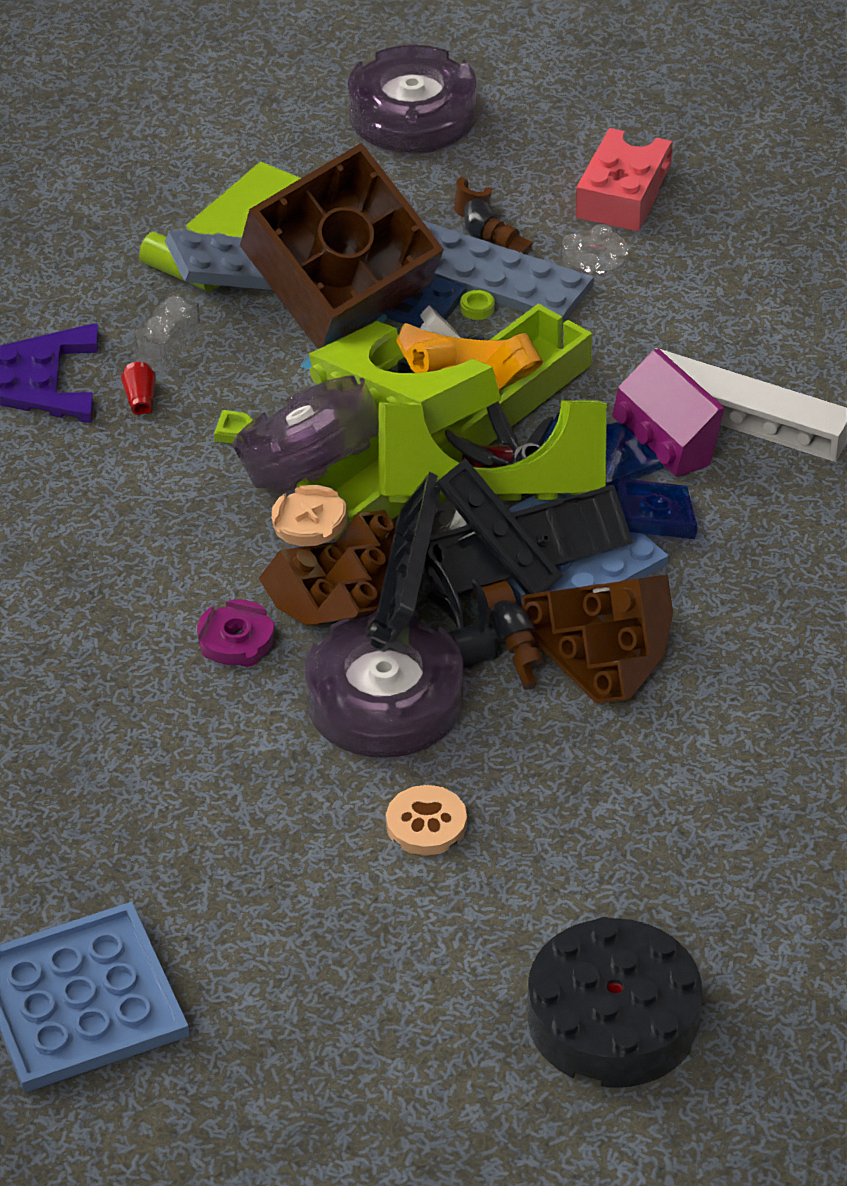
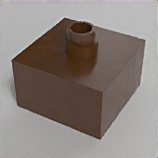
[240,143,444,349]

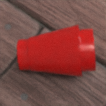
[121,362,156,415]

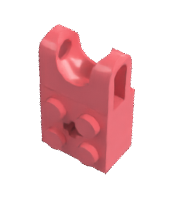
[576,128,673,231]

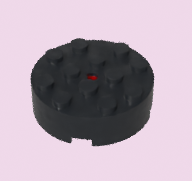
[528,917,702,1088]

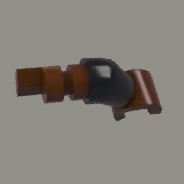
[454,177,533,255]
[471,580,543,690]

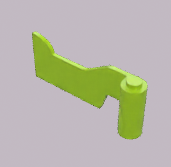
[139,161,301,292]

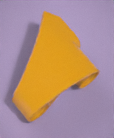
[396,323,543,391]

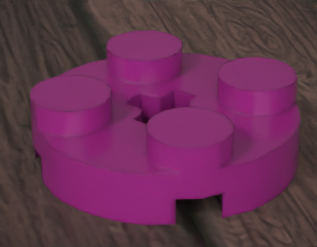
[197,599,275,667]

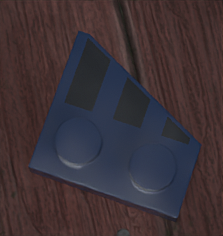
[384,277,467,328]

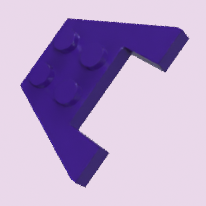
[0,323,99,423]

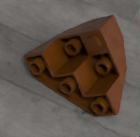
[259,510,396,626]
[521,574,673,703]

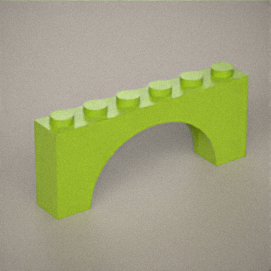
[308,321,501,435]
[379,400,607,502]

